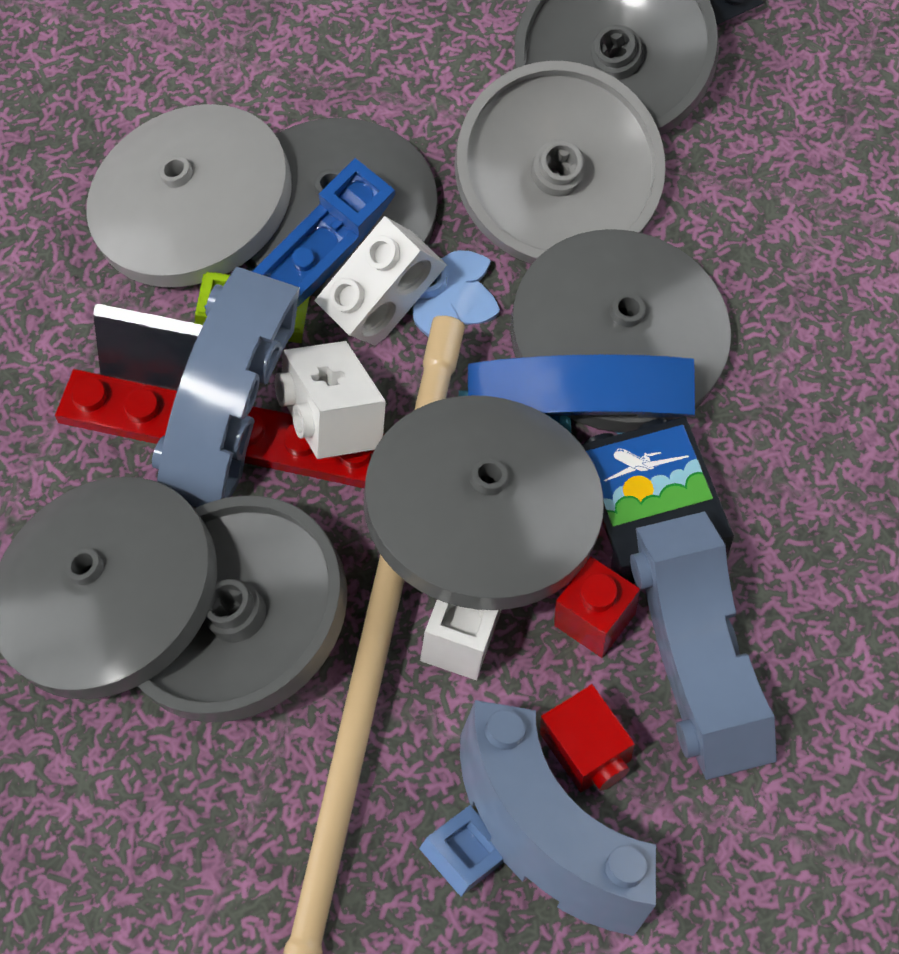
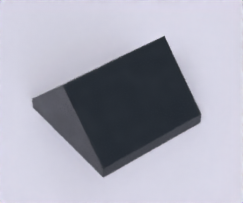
[93,304,203,391]

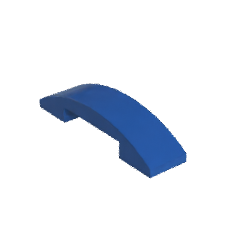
[204,158,395,309]
[468,354,695,418]

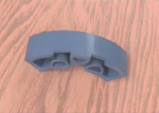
[152,266,300,508]
[630,511,777,780]
[460,700,656,936]

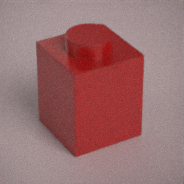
[554,556,640,658]
[540,684,635,793]

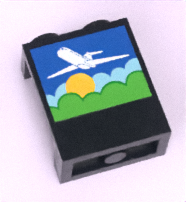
[581,416,734,584]

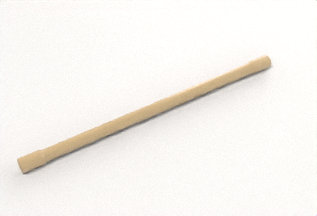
[283,315,465,954]

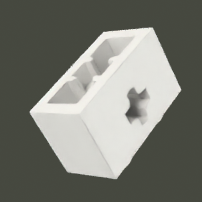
[275,341,386,459]

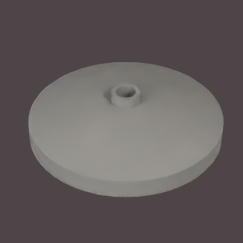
[454,61,666,264]
[87,104,292,287]

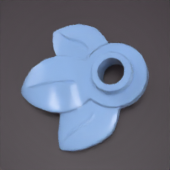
[413,250,500,337]

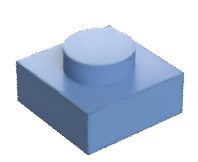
[419,805,504,897]

